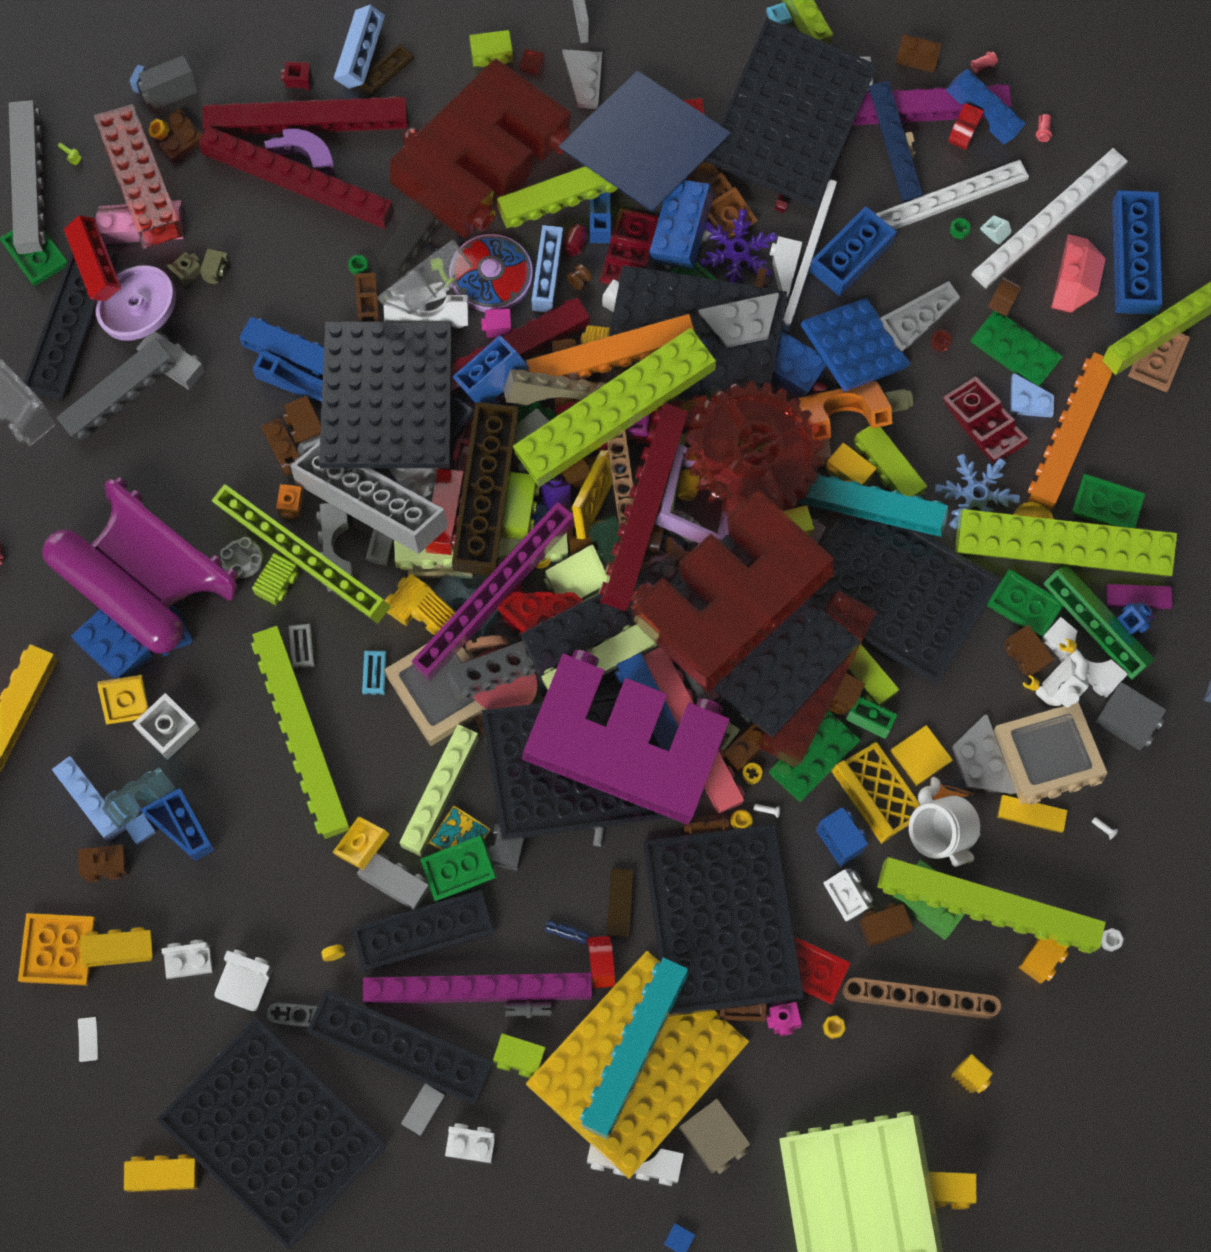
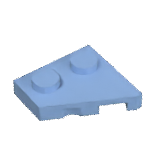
[1010,374,1054,417]

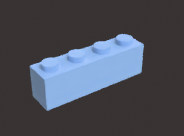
[334,5,385,89]
[532,225,563,312]
[52,756,126,843]

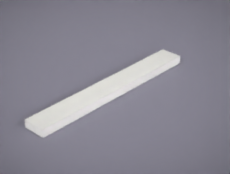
[876,160,1029,230]
[781,180,837,332]

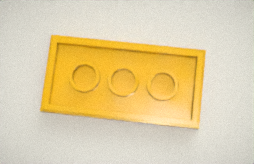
[572,450,613,539]

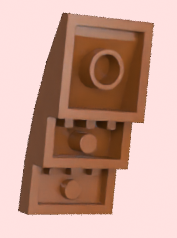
[685,161,758,239]

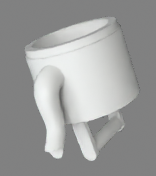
[909,777,981,867]

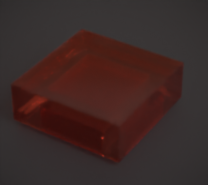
[519,49,544,74]

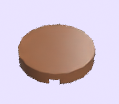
[465,635,509,653]

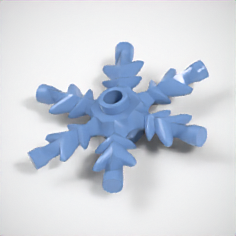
[935,454,1020,529]

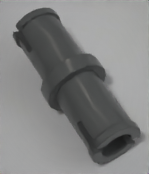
[505,1000,551,1018]

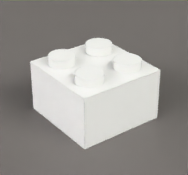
[133,693,200,760]

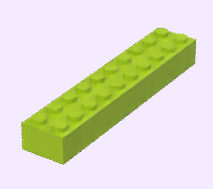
[513,328,716,487]
[955,509,1177,576]

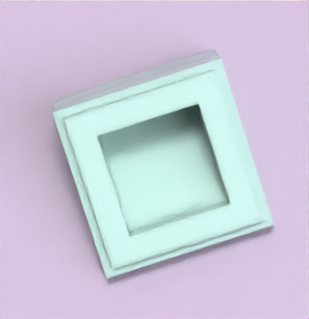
[980,215,1011,244]

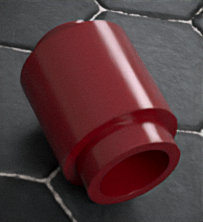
[562,224,588,256]

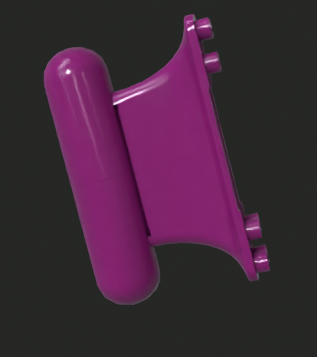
[42,477,239,654]

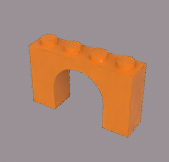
[796,381,892,442]

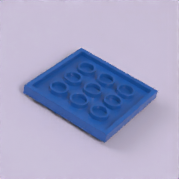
[801,298,910,392]

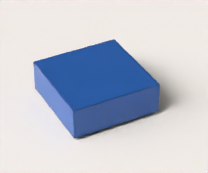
[664,1224,695,1252]

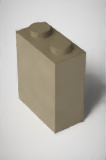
[679,1099,750,1174]

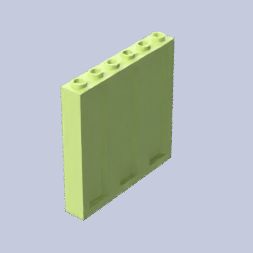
[779,1111,943,1252]

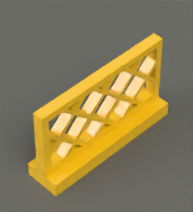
[832,742,920,844]

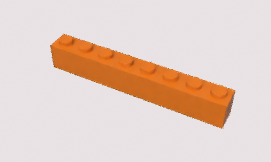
[526,314,694,379]
[1027,352,1113,511]

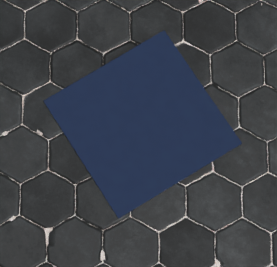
[558,70,731,212]

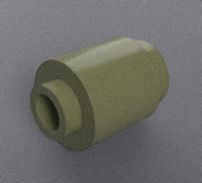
[884,389,913,412]

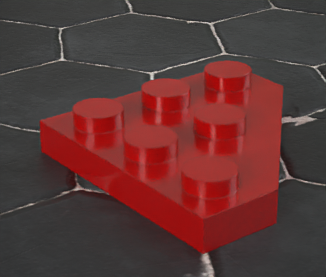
[497,592,583,632]

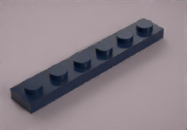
[868,81,923,203]

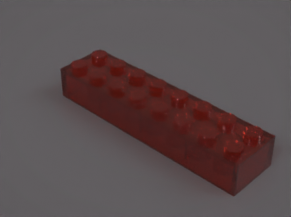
[94,104,183,249]
[756,591,876,767]

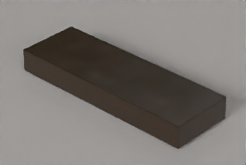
[359,44,414,97]
[607,869,633,938]

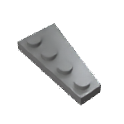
[879,281,960,352]

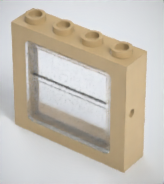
[384,645,487,746]
[994,702,1107,805]

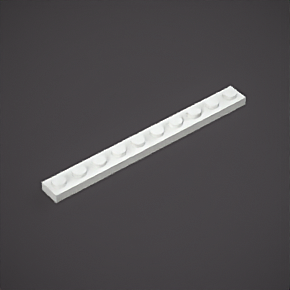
[972,148,1128,289]

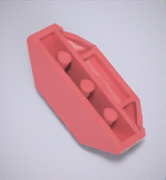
[1051,234,1106,313]

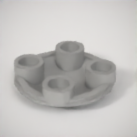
[220,537,263,578]

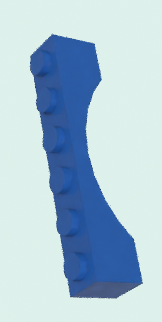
[590,192,611,243]
[253,351,323,404]

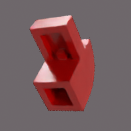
[948,103,984,151]
[588,936,615,988]

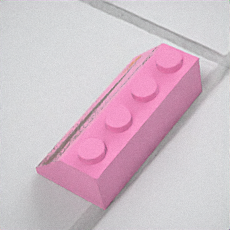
[96,200,183,244]

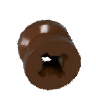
[566,264,592,290]

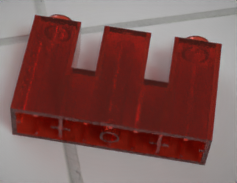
[390,58,571,239]
[631,490,834,693]

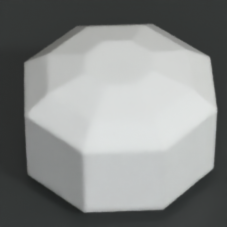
[1101,928,1124,952]

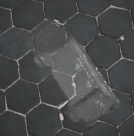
[377,240,473,316]

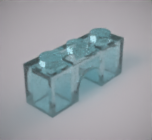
[433,573,499,636]
[102,768,176,829]

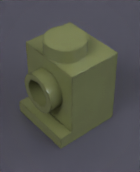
[200,249,230,284]
[167,252,201,288]

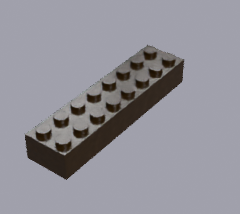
[452,402,519,576]

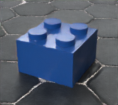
[816,807,868,867]

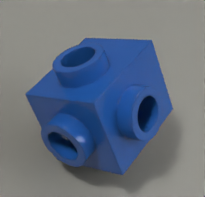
[1117,601,1155,635]

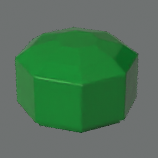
[950,218,970,239]
[348,255,369,276]

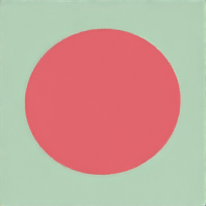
[470,649,537,710]

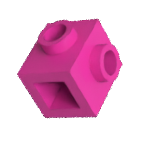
[766,1002,802,1036]

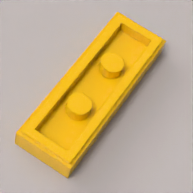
[997,795,1067,833]

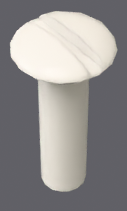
[754,804,781,818]
[1092,817,1118,840]

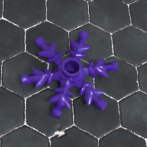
[699,209,777,283]

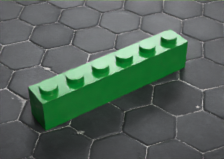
[1043,565,1155,679]

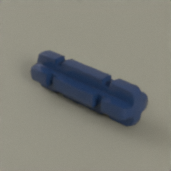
[545,920,589,944]

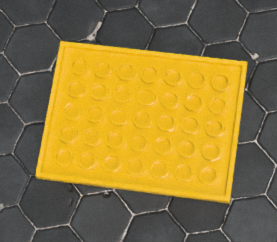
[526,951,749,1179]

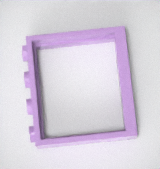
[654,444,744,549]

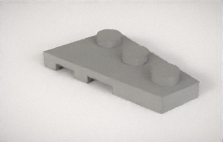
[562,50,602,109]

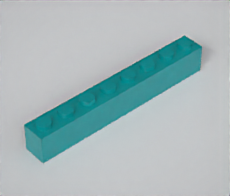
[775,467,948,537]
[580,958,689,1140]

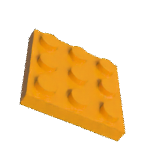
[18,913,96,986]

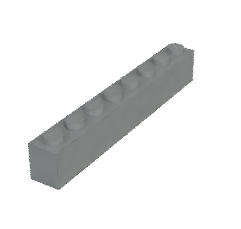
[9,100,46,254]

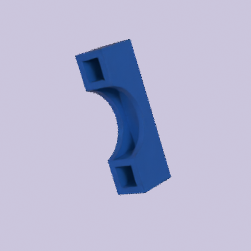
[945,69,1026,144]

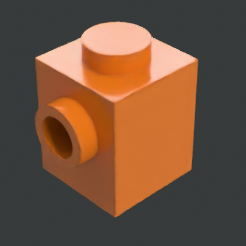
[276,484,304,519]

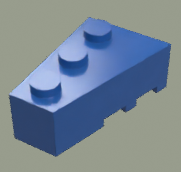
[140,788,214,861]

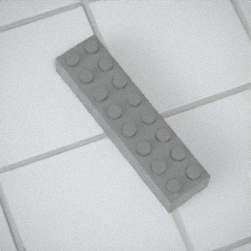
[290,441,448,554]

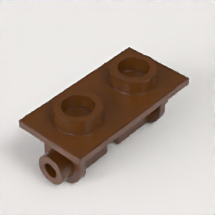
[683,814,729,836]

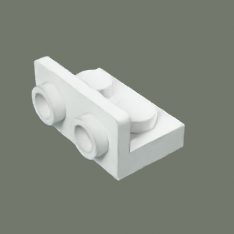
[824,868,873,922]
[162,940,213,979]
[445,1123,496,1163]

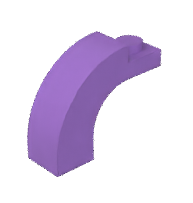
[264,129,335,175]

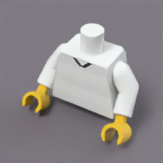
[1023,638,1090,707]

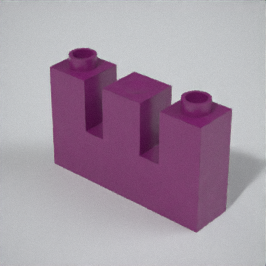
[522,650,730,825]

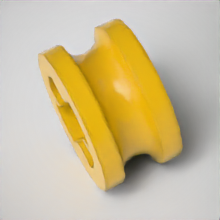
[742,763,763,785]

